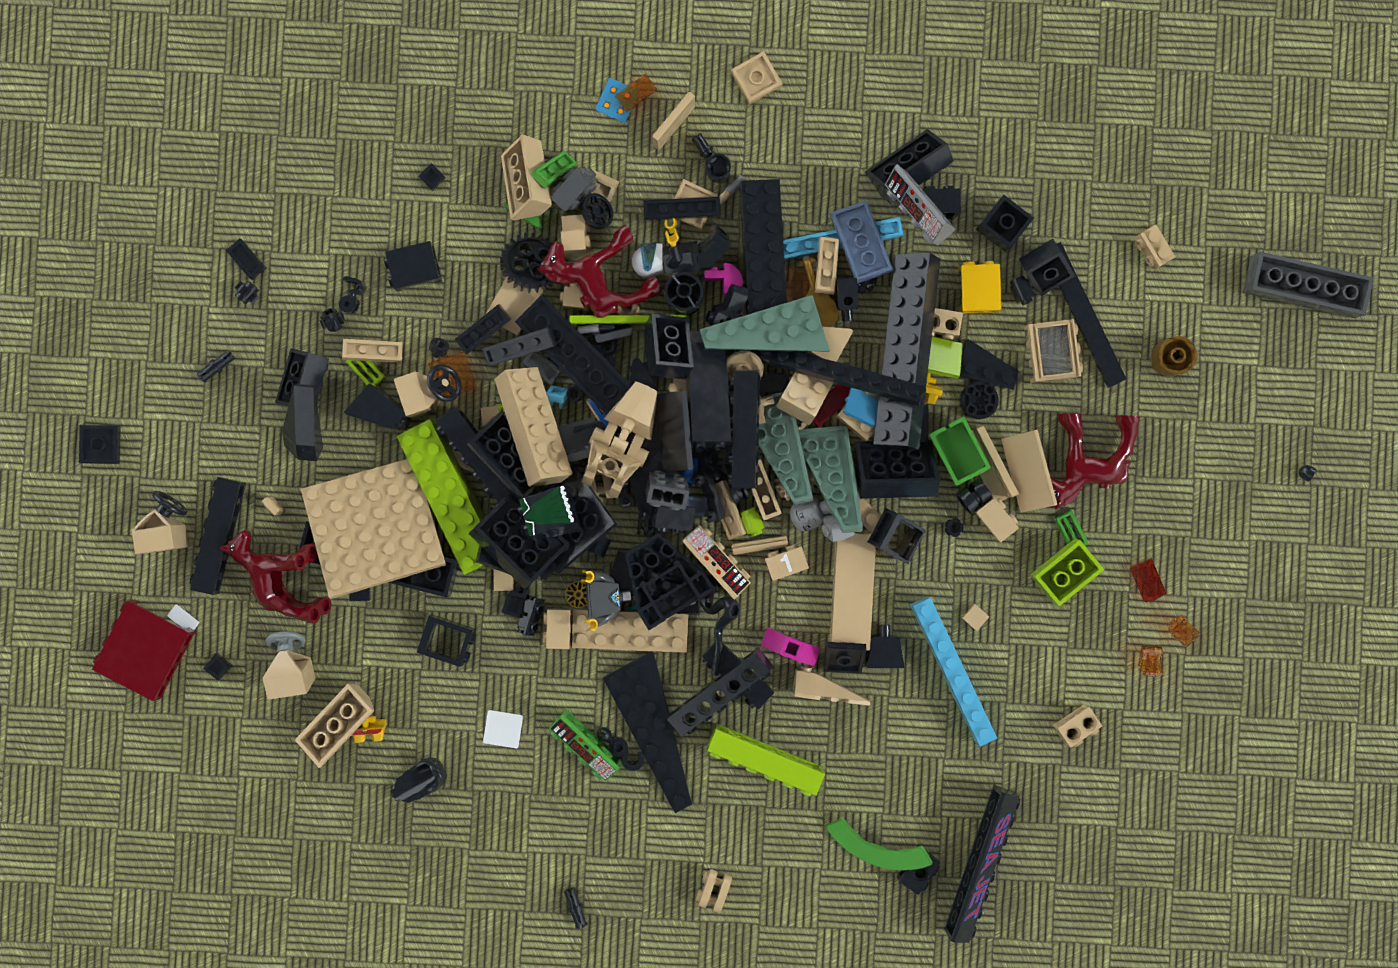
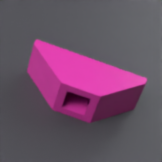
[761,627,821,666]

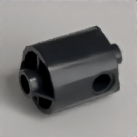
[665,272,703,316]

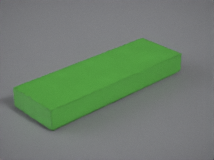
[531,151,578,188]

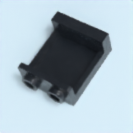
[384,241,442,292]

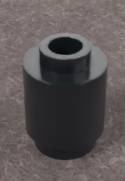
[1010,276,1035,306]

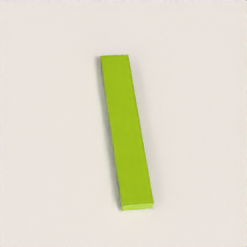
[570,315,686,324]

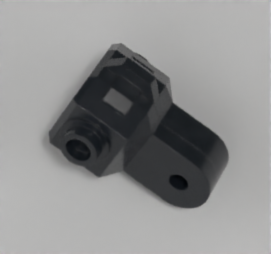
[706,284,748,326]

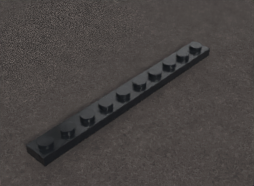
[736,349,926,407]

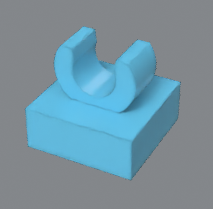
[546,385,568,409]

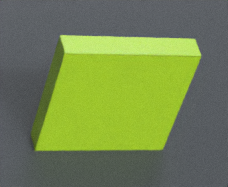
[928,337,962,379]

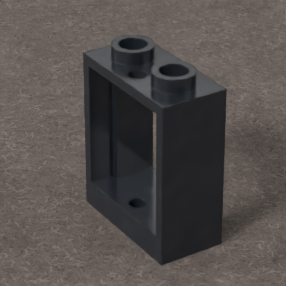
[867,508,926,564]
[416,614,477,667]

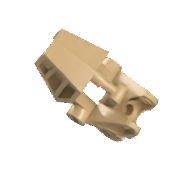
[582,382,657,499]

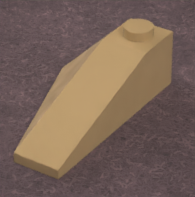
[792,666,870,706]

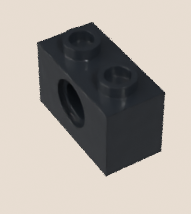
[896,845,940,895]

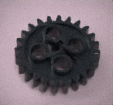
[500,233,553,293]

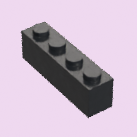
[702,641,774,710]

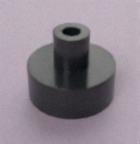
[429,338,450,358]

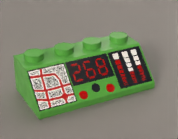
[549,709,622,781]

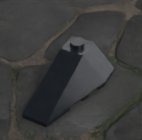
[282,384,323,461]

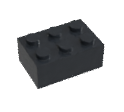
[644,313,694,379]

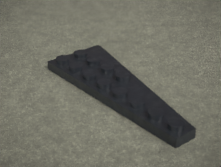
[603,651,692,813]

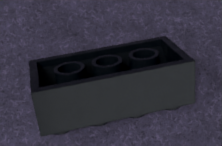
[865,129,954,204]

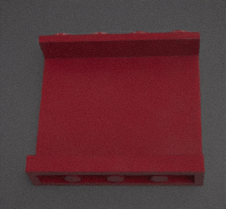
[91,599,196,701]

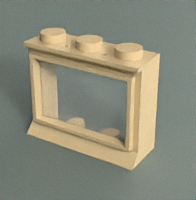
[1024,319,1083,383]

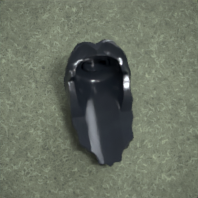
[391,757,447,803]

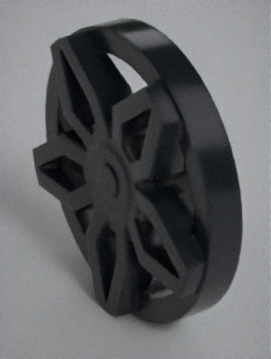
[580,193,613,229]

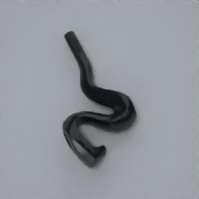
[699,577,740,676]

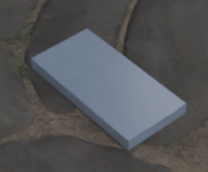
[830,201,893,284]

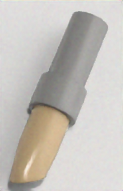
[719,175,745,204]

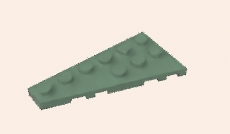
[700,295,830,352]
[759,392,813,505]
[798,426,863,533]

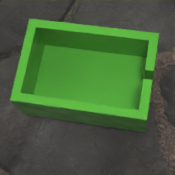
[929,416,991,486]

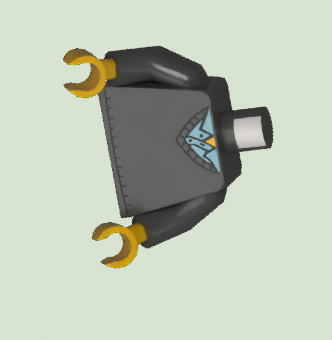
[581,570,631,631]

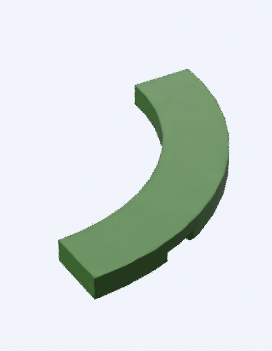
[826,818,933,870]

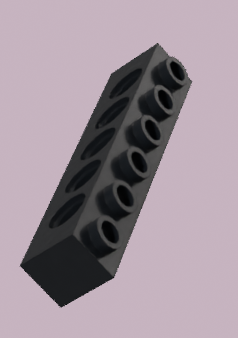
[667,647,773,737]

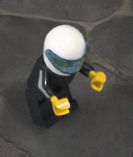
[632,218,731,278]

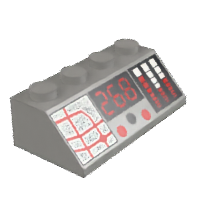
[885,164,956,246]

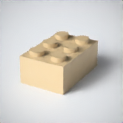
[776,353,833,425]

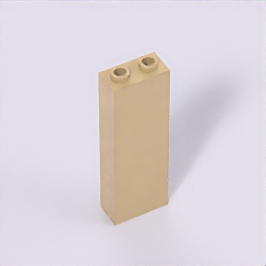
[830,530,876,650]

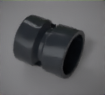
[706,153,731,184]
[956,478,993,514]

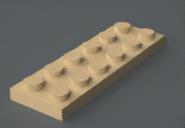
[572,609,688,653]

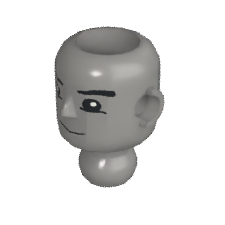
[790,497,832,532]

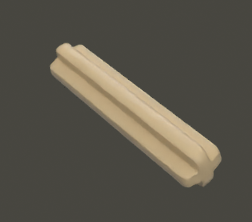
[731,535,788,555]

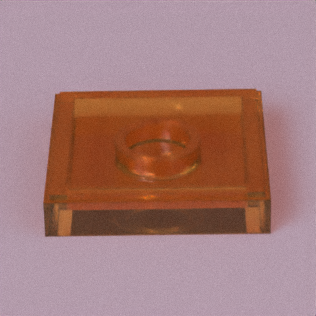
[428,351,477,396]

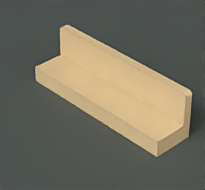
[972,425,1019,501]

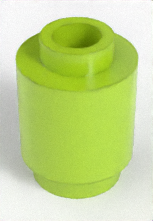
[741,507,765,537]

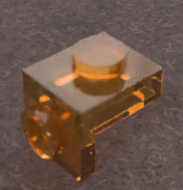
[1168,615,1200,648]
[1138,646,1163,677]

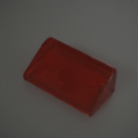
[1130,558,1166,602]

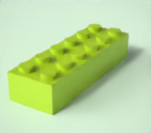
[707,723,825,796]

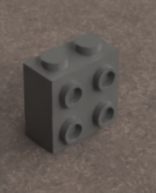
[551,167,598,212]
[645,470,689,510]

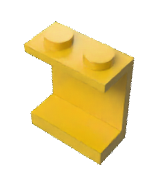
[958,261,1001,314]

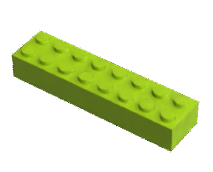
[397,419,485,575]

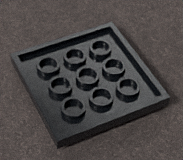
[541,464,618,573]

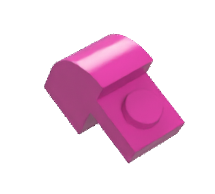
[704,263,743,297]

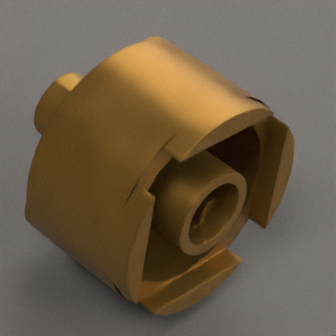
[1151,336,1198,377]

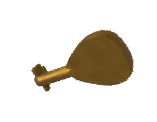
[799,255,838,327]

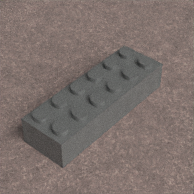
[1243,252,1374,318]

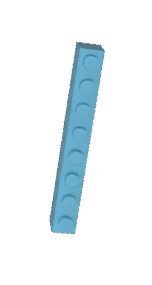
[910,596,997,747]

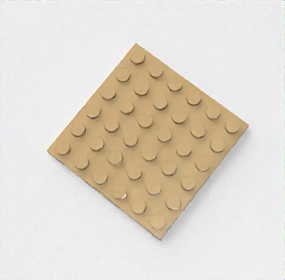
[301,459,446,599]

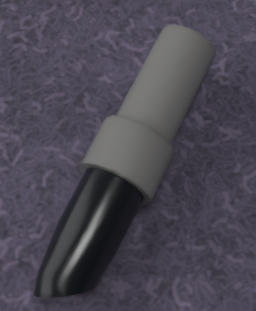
[578,323,615,334]

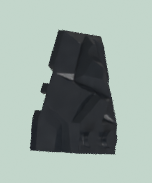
[625,533,715,631]

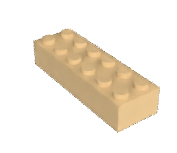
[494,367,573,487]

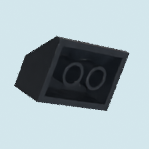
[275,348,329,407]

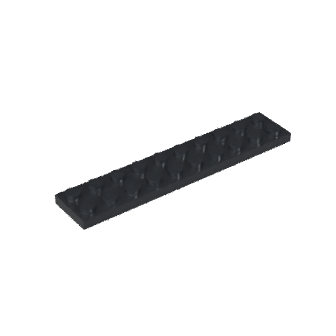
[515,294,661,459]

